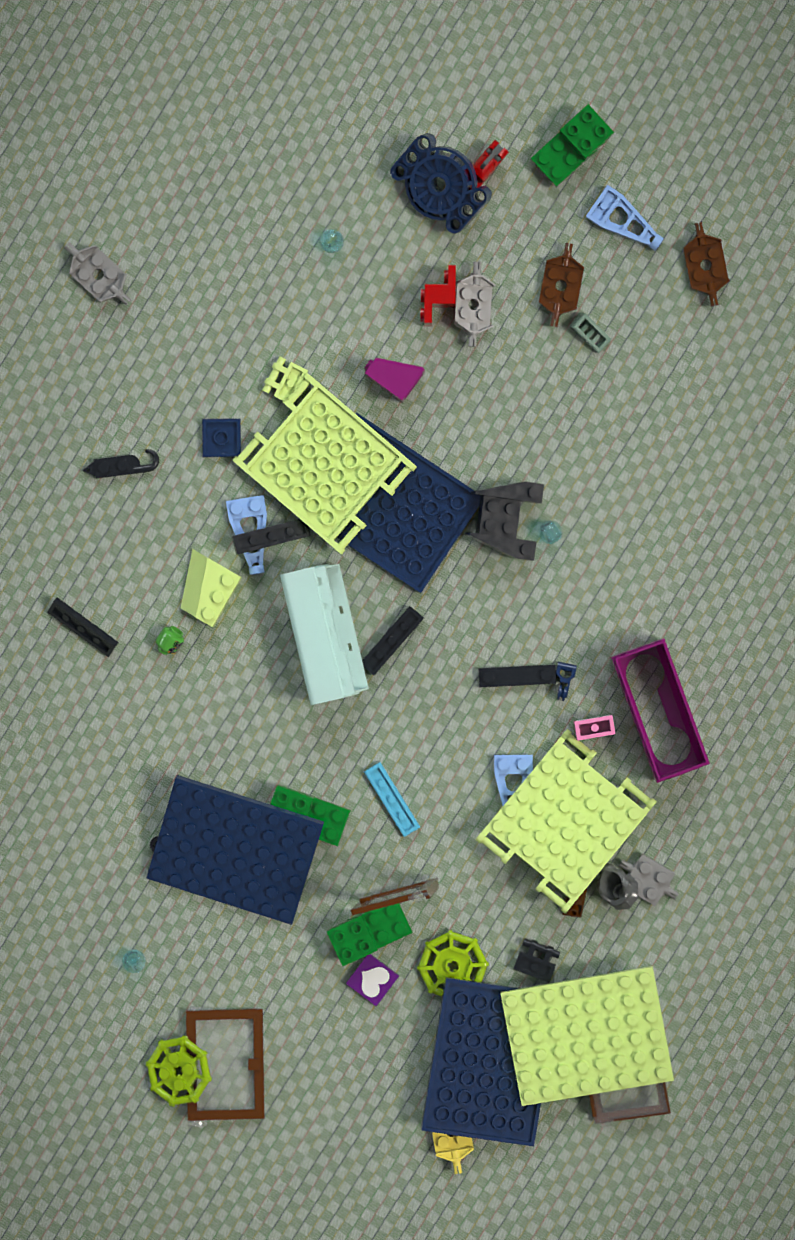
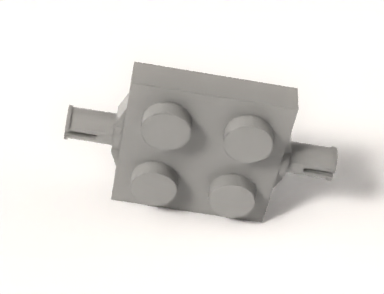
[619,853,679,906]

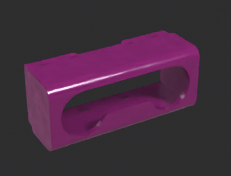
[610,638,710,783]

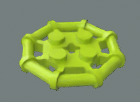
[417,930,489,997]
[145,1035,212,1107]

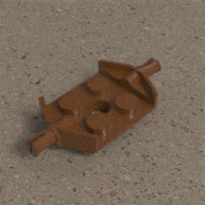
[683,222,730,307]
[539,243,585,327]

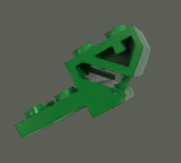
[531,104,614,187]
[270,785,351,847]
[326,903,413,967]

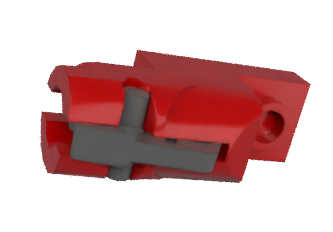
[473,140,509,187]

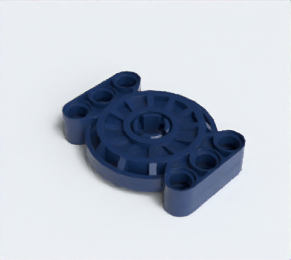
[390,133,492,234]

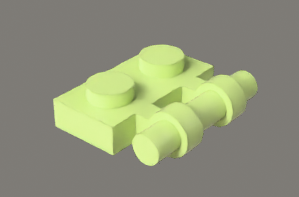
[262,356,308,401]

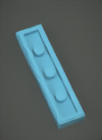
[364,762,420,837]

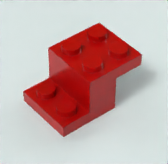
[420,265,456,327]

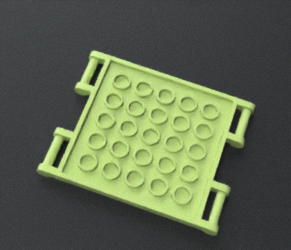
[232,373,417,554]
[475,729,657,914]

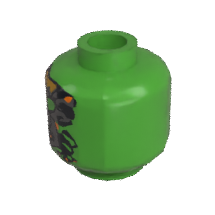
[156,626,184,655]

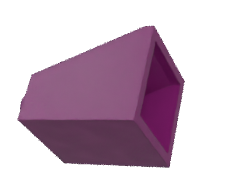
[364,358,425,403]

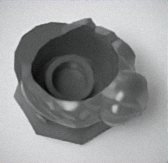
[597,863,638,910]

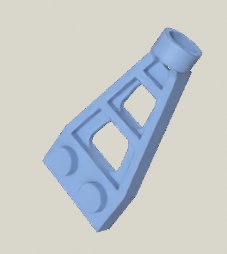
[586,185,664,251]
[226,495,267,575]
[494,755,533,806]

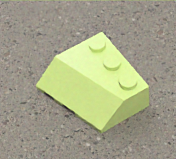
[181,549,242,627]

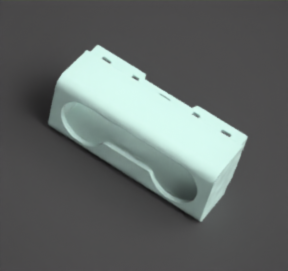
[280,564,369,705]

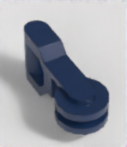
[556,661,577,701]

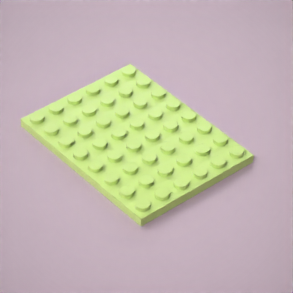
[501,966,674,1106]

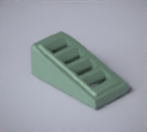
[569,313,612,353]

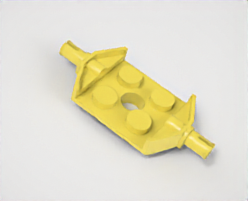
[432,1132,474,1174]

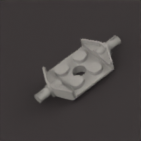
[64,242,131,305]
[454,261,496,347]

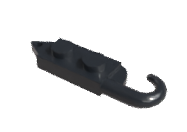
[83,449,159,479]

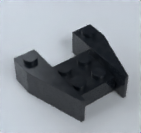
[465,482,544,561]

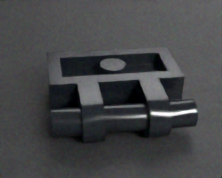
[513,938,560,983]

